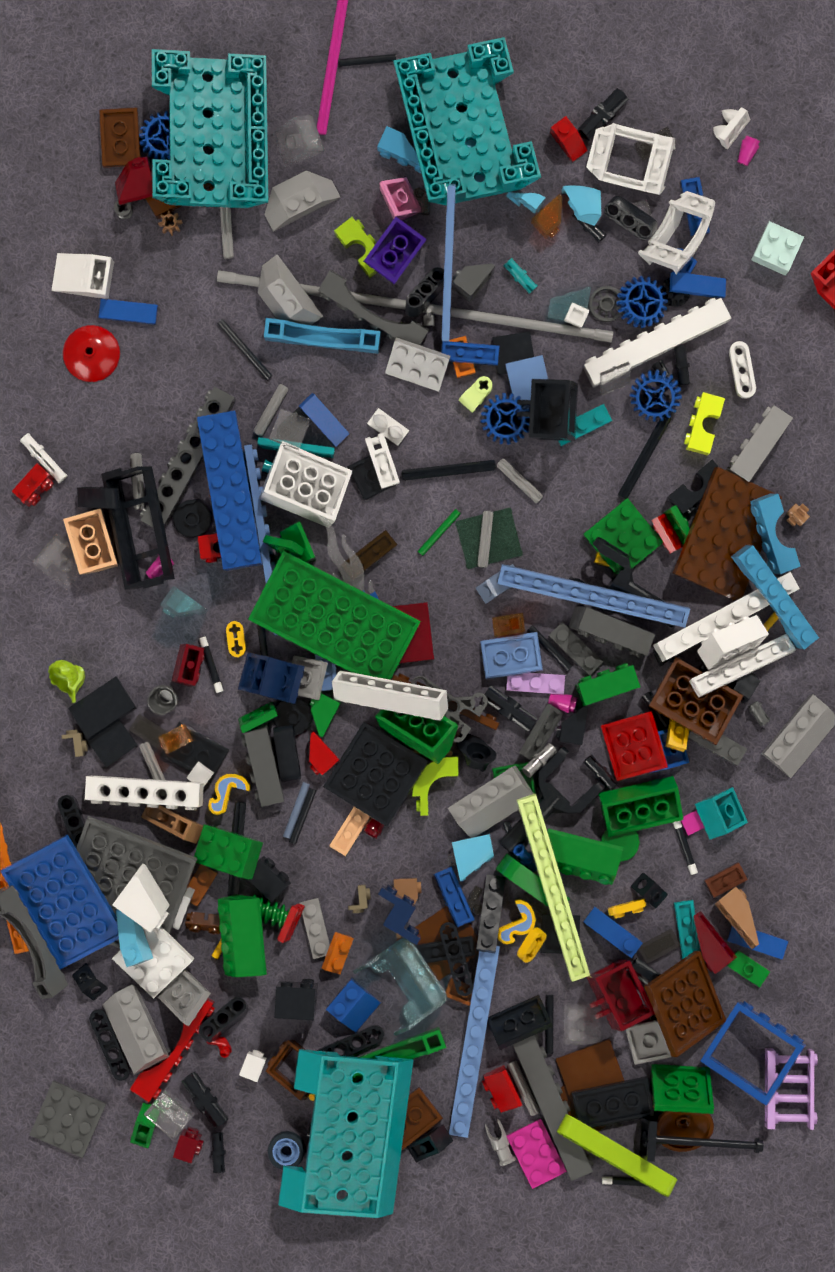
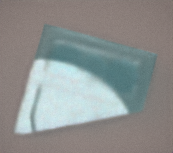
[547,287,591,324]

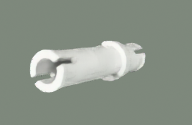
[20,433,68,484]

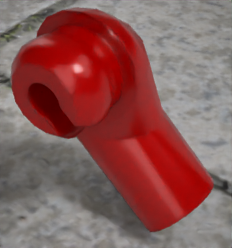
[207,1034,232,1058]

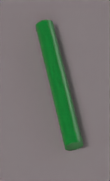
[417,509,461,556]

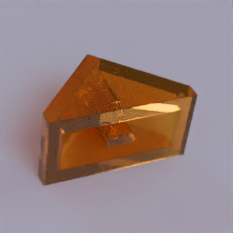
[492,613,525,637]

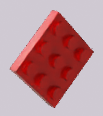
[601,711,668,781]

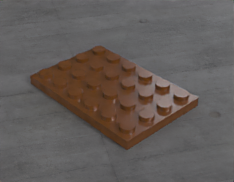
[673,467,782,601]

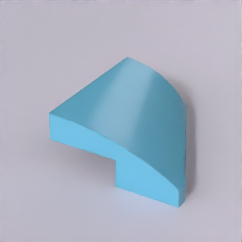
[561,185,601,226]
[506,192,546,214]
[452,834,494,882]

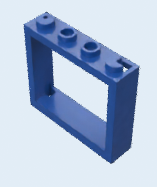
[701,1001,806,1106]

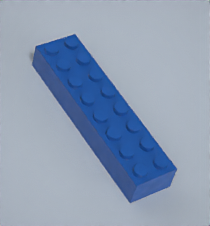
[197,411,263,571]

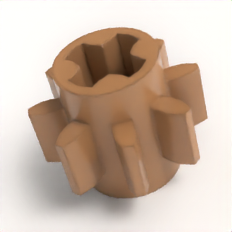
[158,211,183,236]
[786,503,810,526]

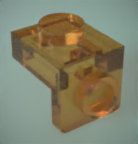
[158,724,193,754]

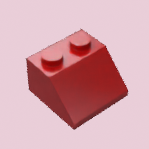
[482,1065,522,1112]

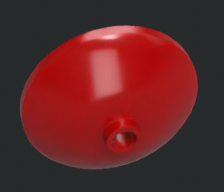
[63,325,120,382]

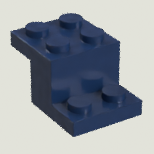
[238,652,305,704]
[378,885,421,945]

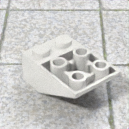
[52,253,114,299]

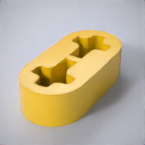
[226,621,246,657]
[517,927,547,963]

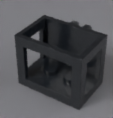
[517,379,578,441]

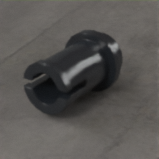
[652,360,674,383]

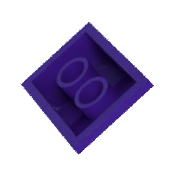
[363,217,427,284]

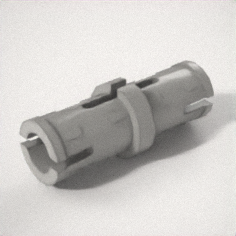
[522,743,557,778]

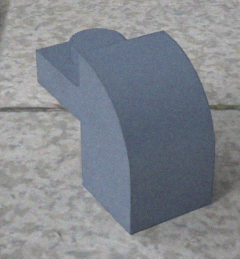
[476,564,515,604]

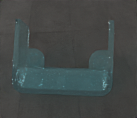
[353,938,447,1036]

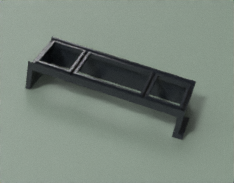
[101,466,175,590]

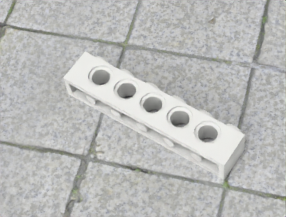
[85,775,204,810]

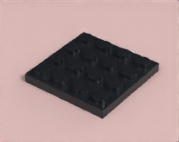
[323,722,429,827]

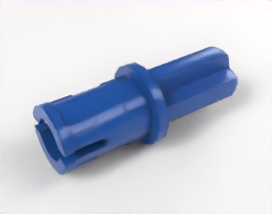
[513,844,537,872]

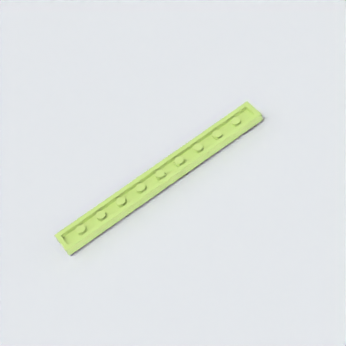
[516,794,590,982]

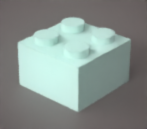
[751,221,804,276]

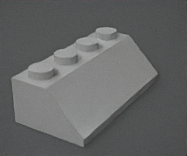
[761,694,835,778]
[448,766,533,838]
[102,985,169,1075]

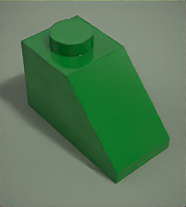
[310,693,341,737]
[130,1102,161,1148]

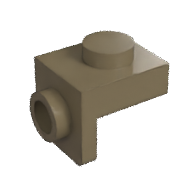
[61,730,88,757]
[348,884,371,913]

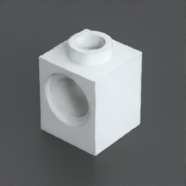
[239,1050,267,1082]

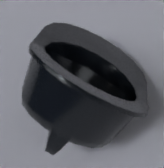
[456,733,497,772]

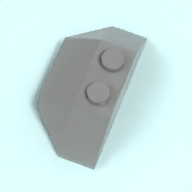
[265,171,341,232]
[258,255,323,325]

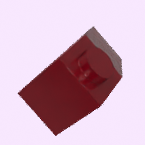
[693,911,737,974]

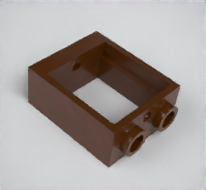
[266,1040,311,1100]

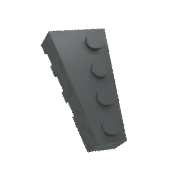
[568,606,655,658]
[241,721,284,807]

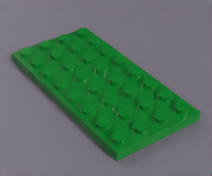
[248,551,421,680]

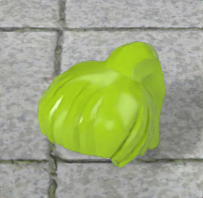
[48,660,85,703]

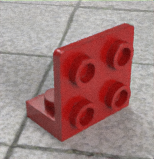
[12,463,55,507]

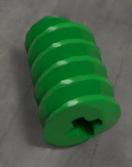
[253,895,291,929]

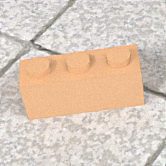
[63,508,118,575]

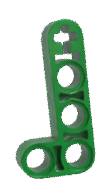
[496,853,570,906]

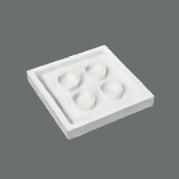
[112,926,194,999]

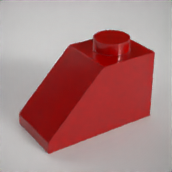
[550,116,588,162]
[309,731,340,775]

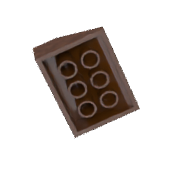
[648,657,743,745]

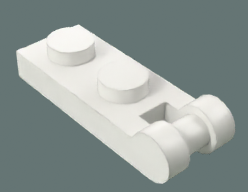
[365,433,400,489]

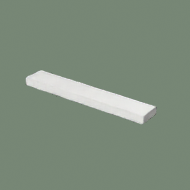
[689,634,796,698]

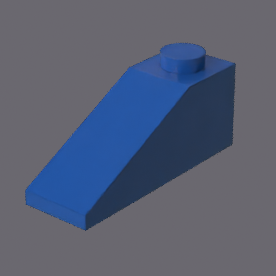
[583,906,643,958]

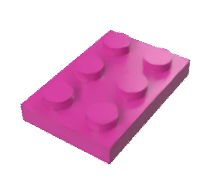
[506,1118,567,1189]

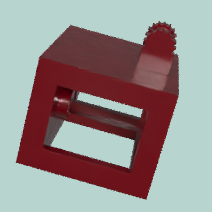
[586,959,655,1032]

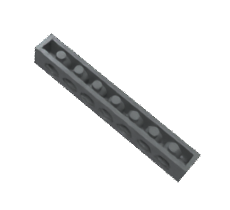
[140,386,236,528]

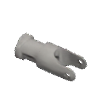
[485,1119,516,1166]

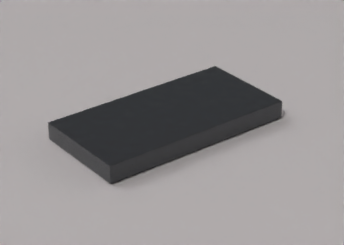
[571,1076,655,1128]

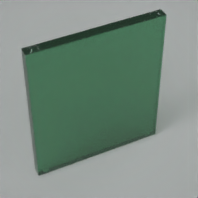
[455,508,523,569]

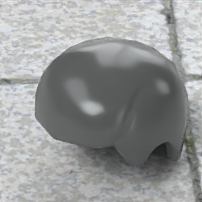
[147,684,178,715]

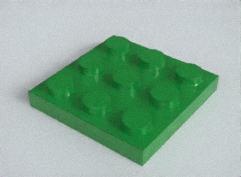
[583,498,663,574]
[651,1064,714,1114]

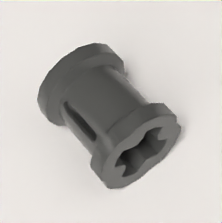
[114,200,133,220]

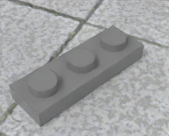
[300,898,330,959]

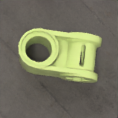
[458,376,492,413]

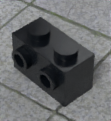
[248,856,291,902]

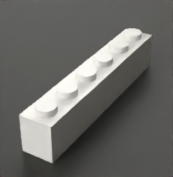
[332,670,448,720]

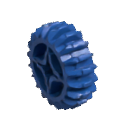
[139,111,170,160]
[616,276,668,328]
[630,370,682,422]
[481,393,530,445]

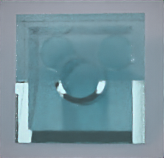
[160,586,208,618]

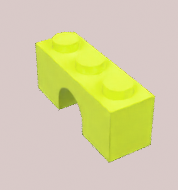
[684,392,725,456]

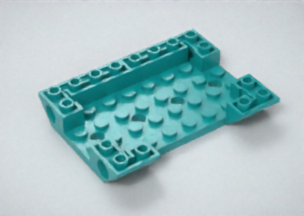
[393,37,541,205]
[151,49,268,208]
[278,1049,414,1218]

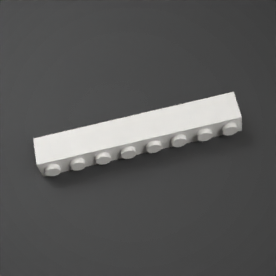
[583,298,731,388]
[653,572,800,662]

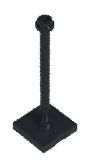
[639,1117,764,1162]

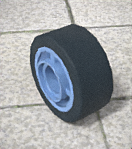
[268,1131,305,1170]

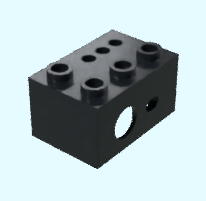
[274,979,318,1021]

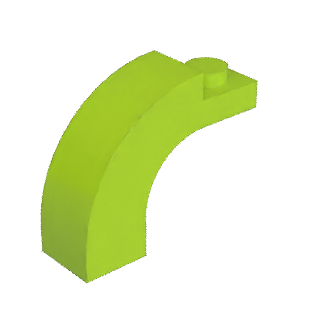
[412,757,458,816]

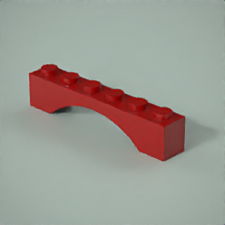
[129,998,215,1102]

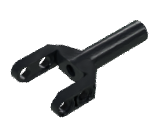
[568,537,675,628]
[500,746,605,854]

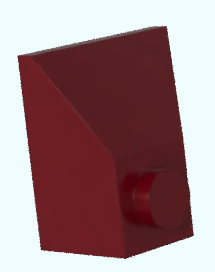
[115,157,152,205]

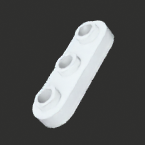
[729,341,756,399]

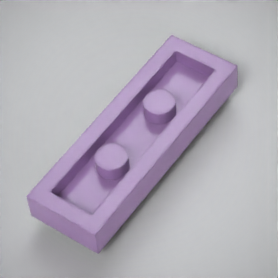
[506,673,565,695]

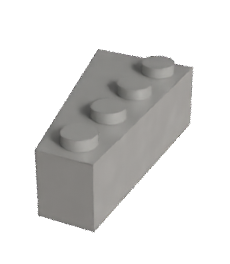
[729,405,793,482]

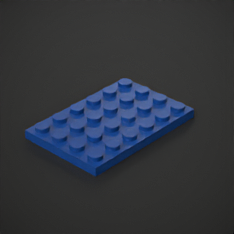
[0,834,119,969]

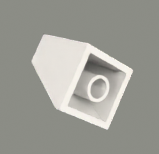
[113,864,170,933]

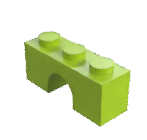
[334,217,378,278]

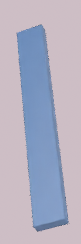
[442,184,456,341]

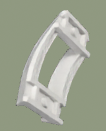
[586,123,675,195]
[638,191,715,275]

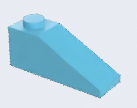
[116,910,153,967]

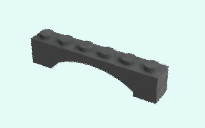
[318,270,429,345]
[0,885,68,999]

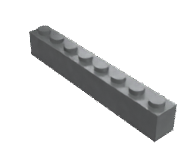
[513,1034,594,1181]

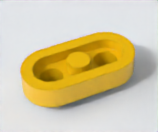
[607,898,646,919]

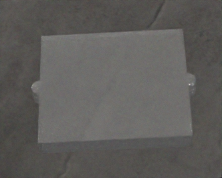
[600,361,630,396]
[269,409,311,450]

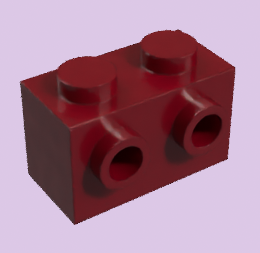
[171,644,204,686]
[173,1127,204,1163]

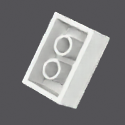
[697,615,769,670]

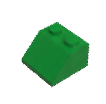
[280,522,316,563]

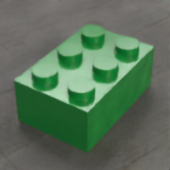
[576,663,641,706]
[194,824,263,880]

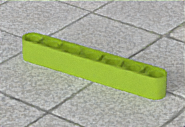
[556,1114,677,1197]

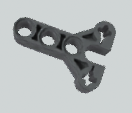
[411,676,488,742]

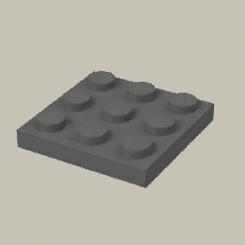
[30,1080,107,1158]

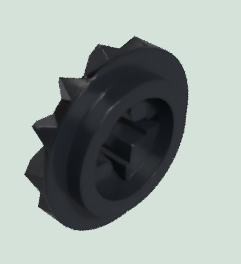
[660,278,690,307]

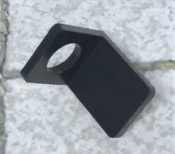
[631,873,668,909]
[72,963,108,1001]

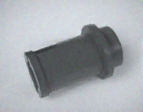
[748,701,771,726]

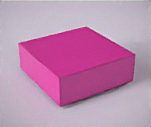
[681,810,704,836]

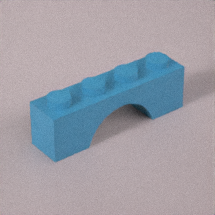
[750,494,800,574]

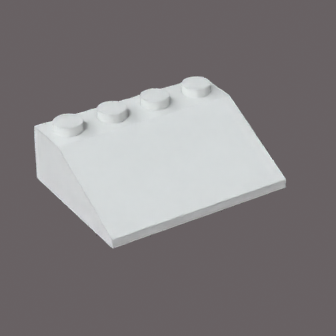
[259,441,352,528]

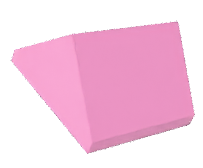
[379,177,422,220]

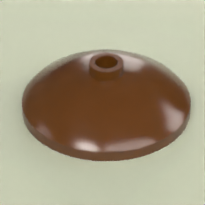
[657,1111,714,1152]

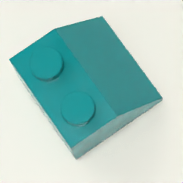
[695,787,748,839]

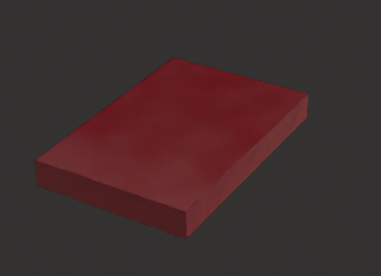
[392,602,434,663]

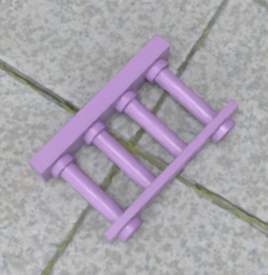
[765,1048,818,1130]

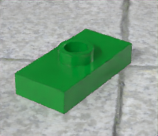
[664,505,690,545]
[263,535,304,556]
[727,950,770,988]

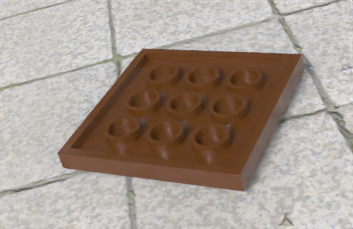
[644,951,726,1057]

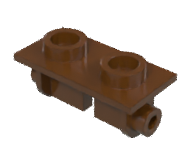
[185,911,220,935]

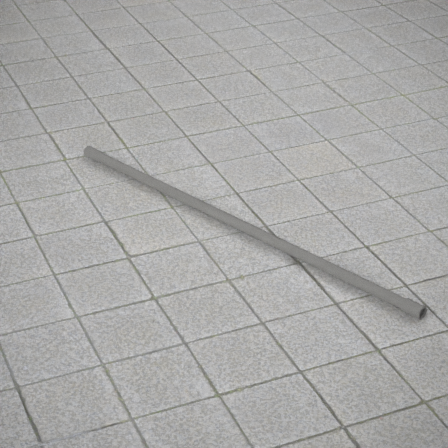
[217,270,613,342]

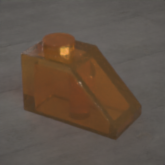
[531,194,562,239]

